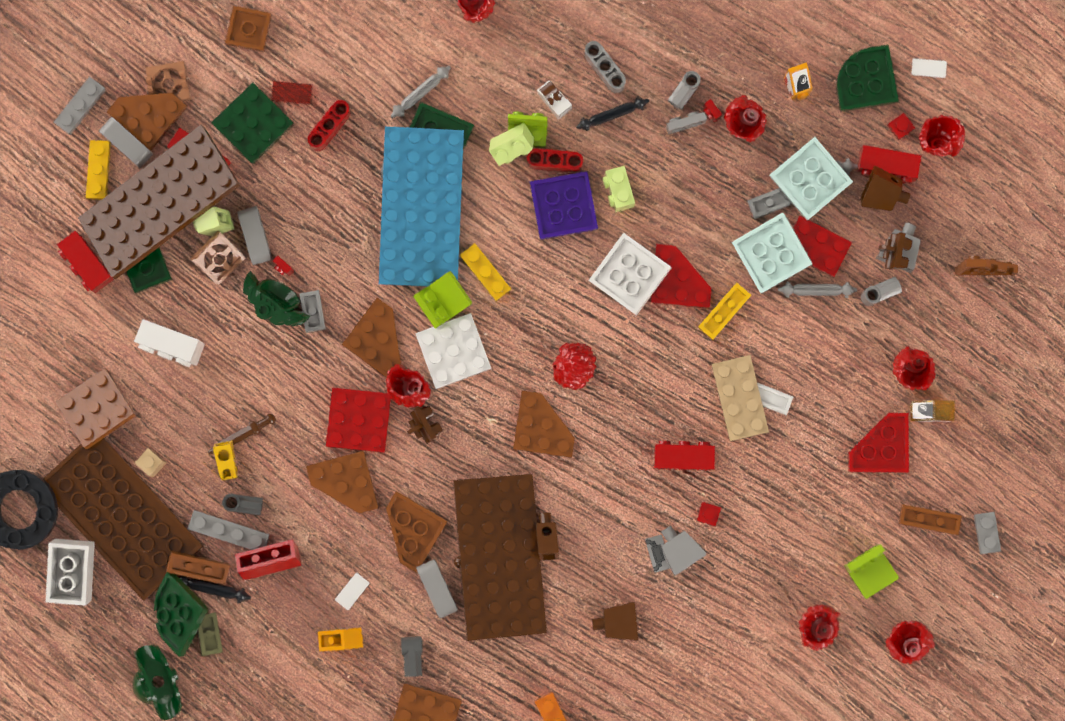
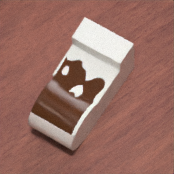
[537,80,572,120]

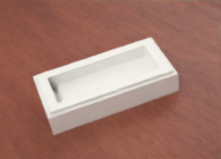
[757,383,793,415]

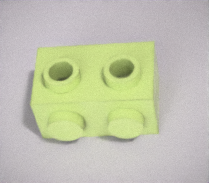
[489,123,534,166]
[602,166,635,212]
[193,207,235,236]

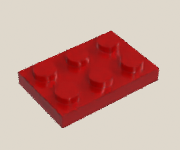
[793,216,852,278]

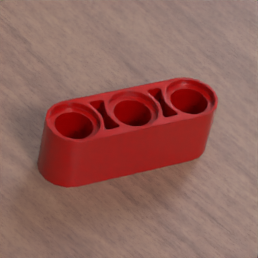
[307,100,351,152]
[526,148,583,173]

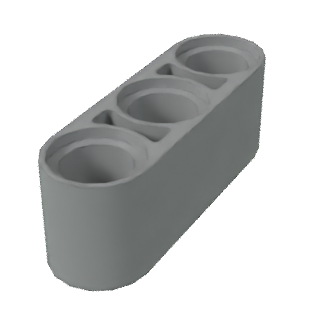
[585,41,626,93]
[99,117,153,168]
[237,206,272,265]
[416,559,458,619]

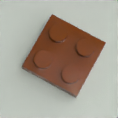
[225,6,272,52]

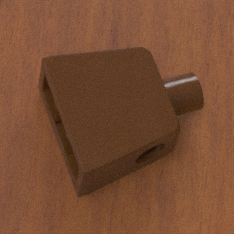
[860,166,911,211]
[536,512,559,561]
[592,602,638,640]

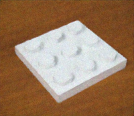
[589,233,672,316]
[415,313,491,389]

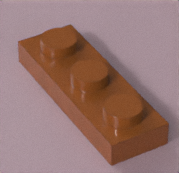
[898,504,962,535]
[166,551,230,584]

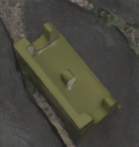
[197,612,223,656]

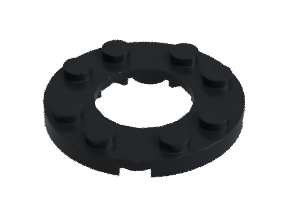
[0,470,58,550]

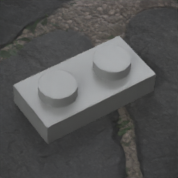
[666,111,707,135]
[299,290,326,333]
[973,512,1001,554]

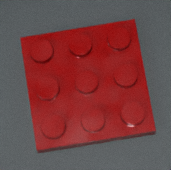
[326,388,391,453]

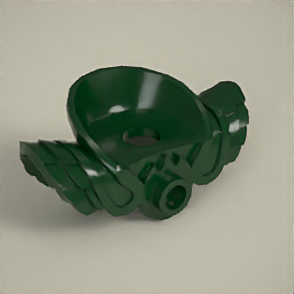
[243,271,310,327]
[132,645,182,720]

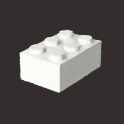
[134,319,205,368]
[46,539,95,606]

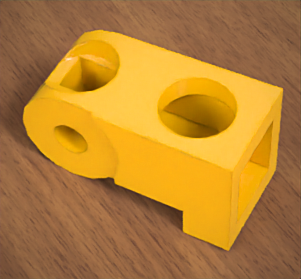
[213,440,238,481]

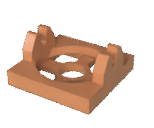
[145,61,191,101]
[190,231,246,286]

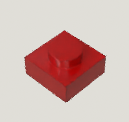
[703,99,722,123]
[887,113,915,141]
[273,255,294,276]
[696,502,721,527]

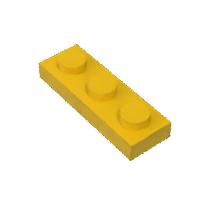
[85,140,111,200]
[460,243,511,302]
[698,282,751,340]

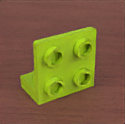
[508,111,548,148]
[413,271,472,329]
[844,544,899,599]

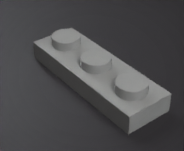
[54,76,106,135]

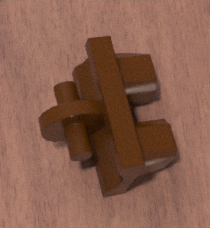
[878,232,912,270]
[407,406,443,444]

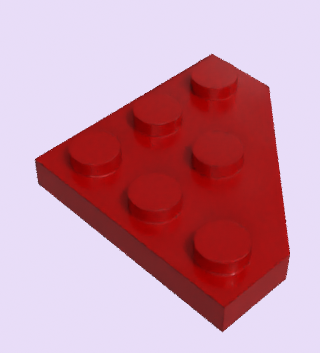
[651,244,712,309]
[848,413,909,473]

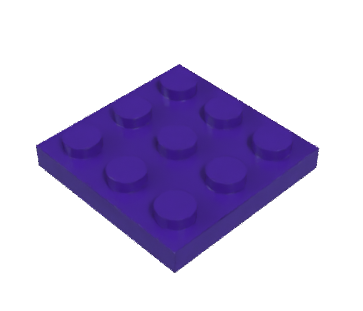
[530,171,598,240]

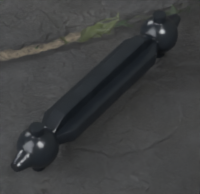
[576,97,649,131]
[179,576,251,604]

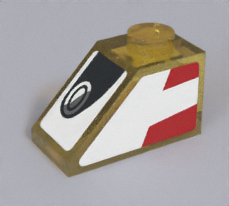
[910,400,955,422]

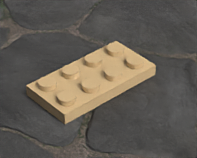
[712,355,769,441]

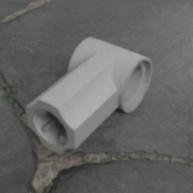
[667,71,701,110]
[860,277,902,306]

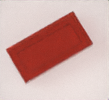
[271,81,313,105]

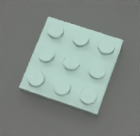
[769,137,853,220]
[732,213,813,294]

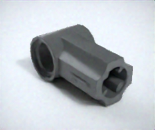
[222,494,263,515]
[401,636,423,677]

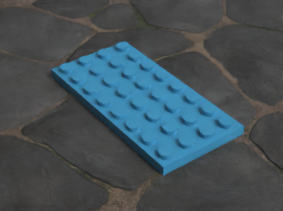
[378,126,464,287]

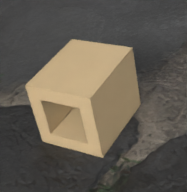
[135,448,167,477]

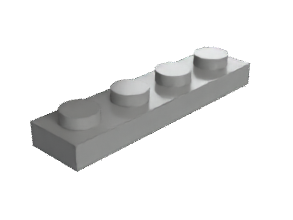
[188,510,270,550]

